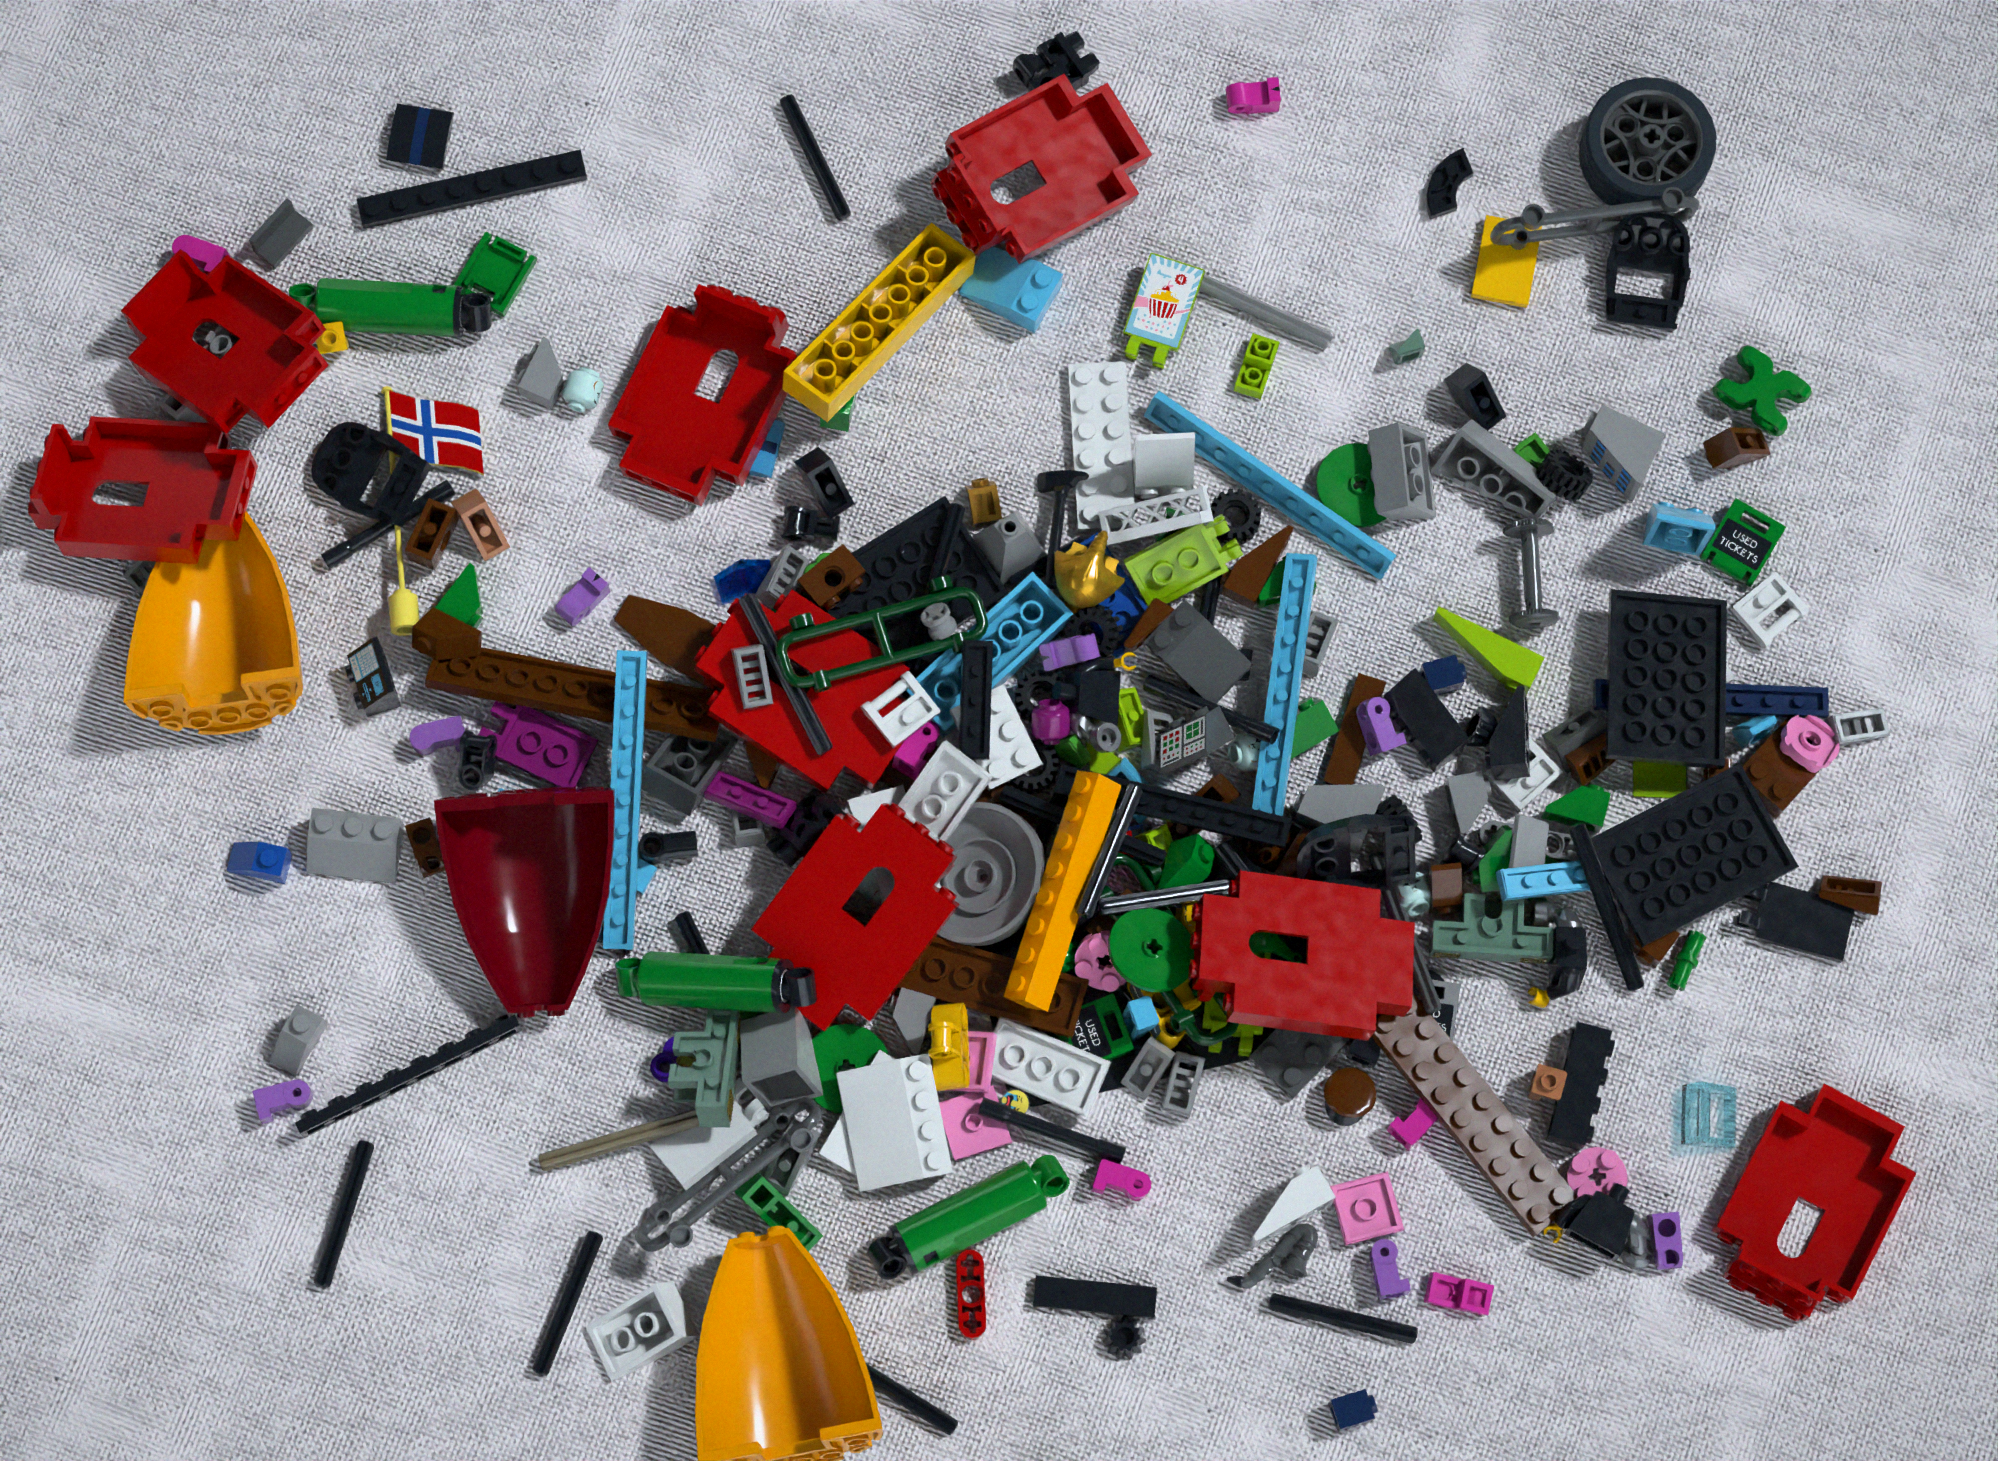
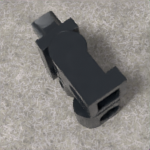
[1012,31,1100,92]
[766,788,846,867]

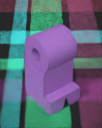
[555,567,610,626]
[1039,633,1100,671]
[1356,697,1407,756]
[410,715,465,755]
[252,1079,313,1124]
[1647,1212,1683,1270]
[1370,1239,1411,1300]

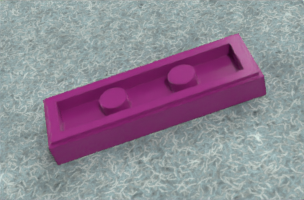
[704,771,797,829]

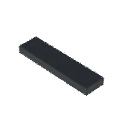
[959,640,993,761]
[1033,1275,1157,1319]

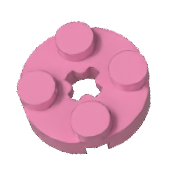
[1779,715,1840,773]
[1074,930,1127,992]
[1566,1147,1627,1198]

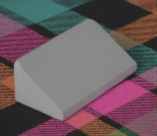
[1509,815,1549,868]

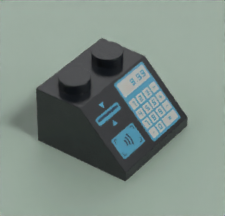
[345,637,401,717]

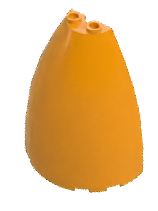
[123,511,303,735]
[695,1226,883,1461]

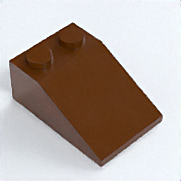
[1742,717,1821,819]

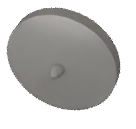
[938,802,1047,946]

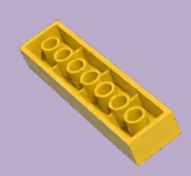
[782,223,976,422]

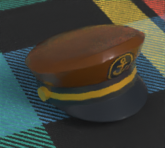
[1324,1067,1376,1126]

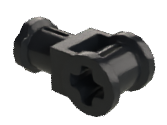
[780,506,841,542]

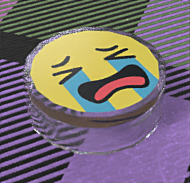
[1000,1089,1030,1114]

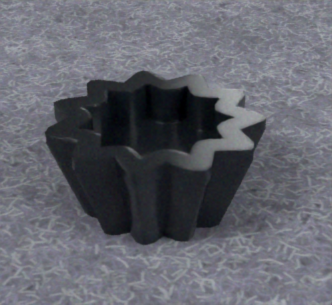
[1465,706,1498,747]
[1103,1316,1146,1360]

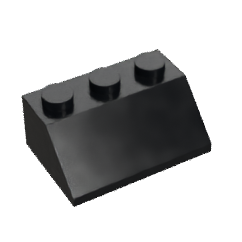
[1383,668,1469,772]

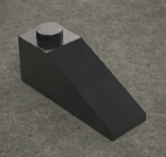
[1485,685,1530,780]

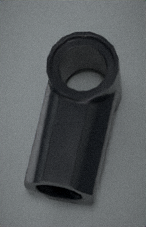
[639,831,698,865]

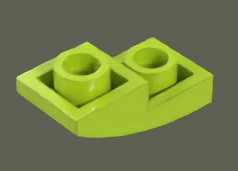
[1233,333,1280,400]

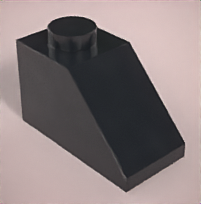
[1444,363,1506,431]
[794,447,854,518]

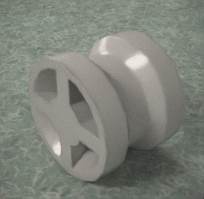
[921,603,957,640]

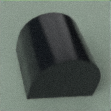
[1346,1037,1380,1068]

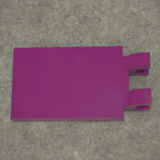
[478,701,598,787]

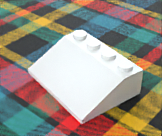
[836,1053,953,1192]

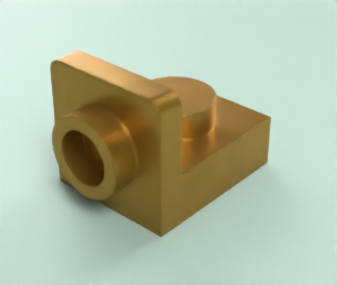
[965,478,1002,524]

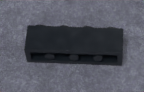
[1546,1021,1615,1150]

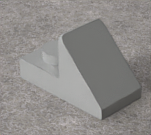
[1120,1036,1176,1100]

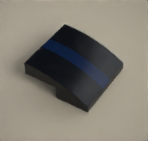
[386,103,454,169]

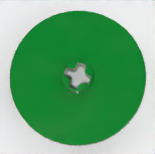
[1316,443,1387,528]
[1108,908,1194,992]
[812,1024,889,1114]

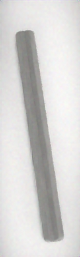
[1199,275,1332,349]

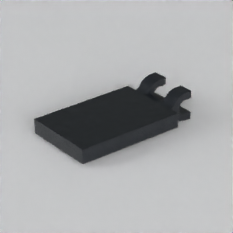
[1735,882,1855,963]

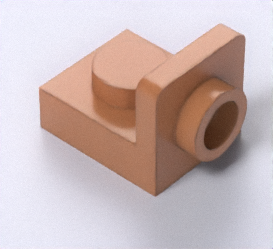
[1527,1064,1567,1102]

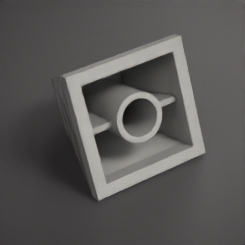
[972,509,1047,585]

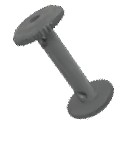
[1503,518,1561,629]

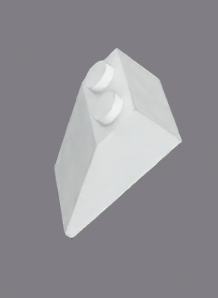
[1132,432,1195,499]
[1249,1165,1336,1250]
[585,1281,699,1381]

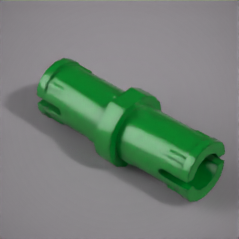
[1666,930,1706,991]

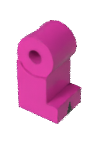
[1225,77,1281,114]
[172,235,230,275]
[892,721,940,780]
[1387,1098,1438,1151]
[1091,1159,1151,1201]

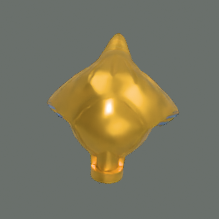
[1054,530,1125,614]

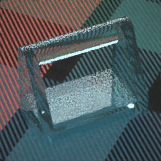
[1681,1081,1737,1148]

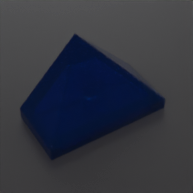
[713,559,772,605]

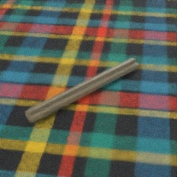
[539,1109,700,1171]

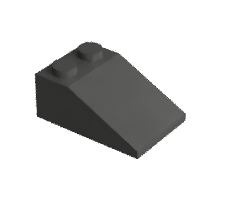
[1144,599,1253,704]
[641,729,739,816]

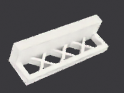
[1095,486,1214,546]

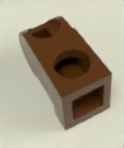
[405,817,445,878]

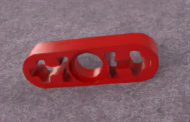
[956,1250,986,1340]

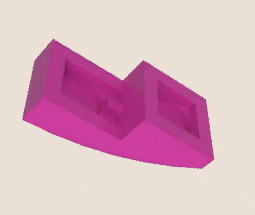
[1424,1272,1494,1316]

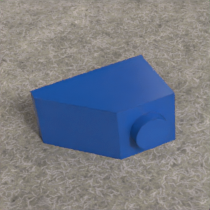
[226,841,292,884]

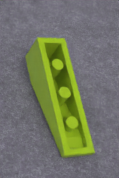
[1433,606,1545,695]

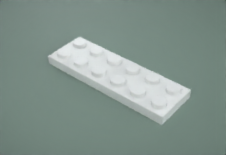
[1068,361,1136,533]

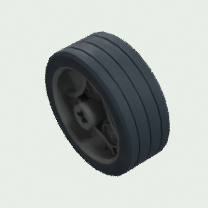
[1579,77,1716,214]

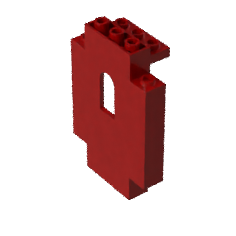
[931,74,1152,264]
[121,249,329,435]
[608,284,798,507]
[28,416,258,564]
[694,590,910,794]
[751,802,960,1031]
[1188,870,1415,1041]
[1712,1083,1916,1322]

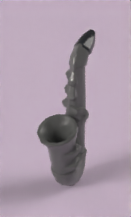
[1226,1223,1318,1289]

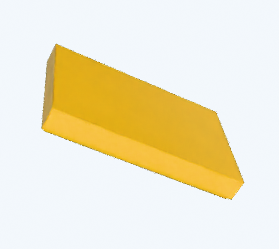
[1471,215,1542,308]

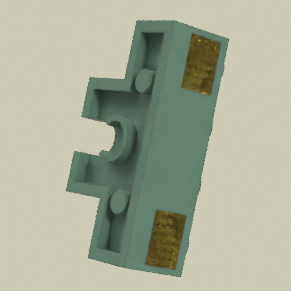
[1429,893,1553,965]
[668,1009,741,1128]

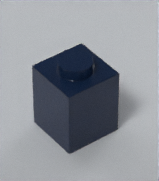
[1419,654,1467,696]
[1328,1389,1378,1432]

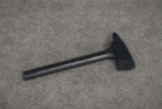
[1037,470,1089,589]

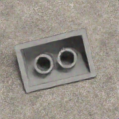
[1367,422,1436,520]
[307,808,405,884]

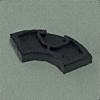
[1426,148,1474,219]

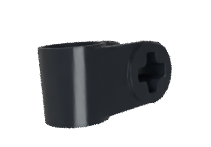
[458,730,497,790]
[1440,834,1486,877]

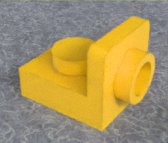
[316,321,349,354]

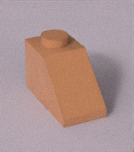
[451,488,510,561]

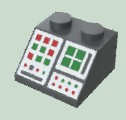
[1159,706,1235,775]

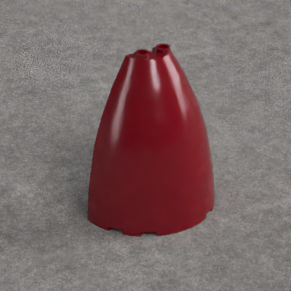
[434,786,615,1018]

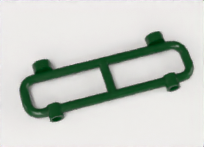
[775,575,988,693]
[1096,853,1239,1046]

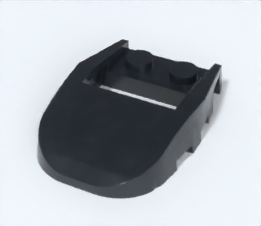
[1605,212,1691,332]
[311,422,434,527]
[1296,814,1416,892]

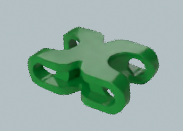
[1712,345,1812,436]

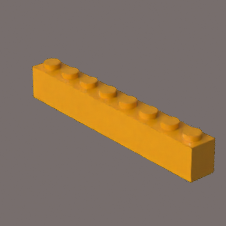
[1003,770,1121,1012]

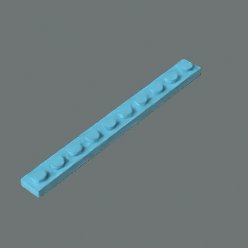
[1144,391,1397,580]
[1252,553,1318,816]
[603,650,648,950]

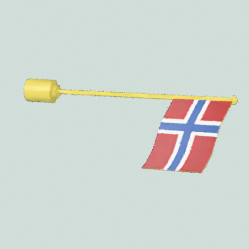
[381,386,484,636]

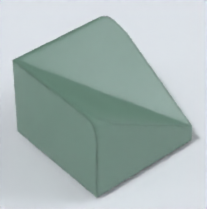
[1389,329,1425,365]

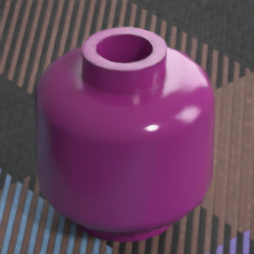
[1032,699,1070,745]

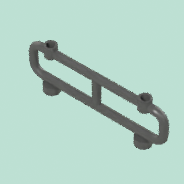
[1490,187,1700,250]
[635,1098,822,1252]

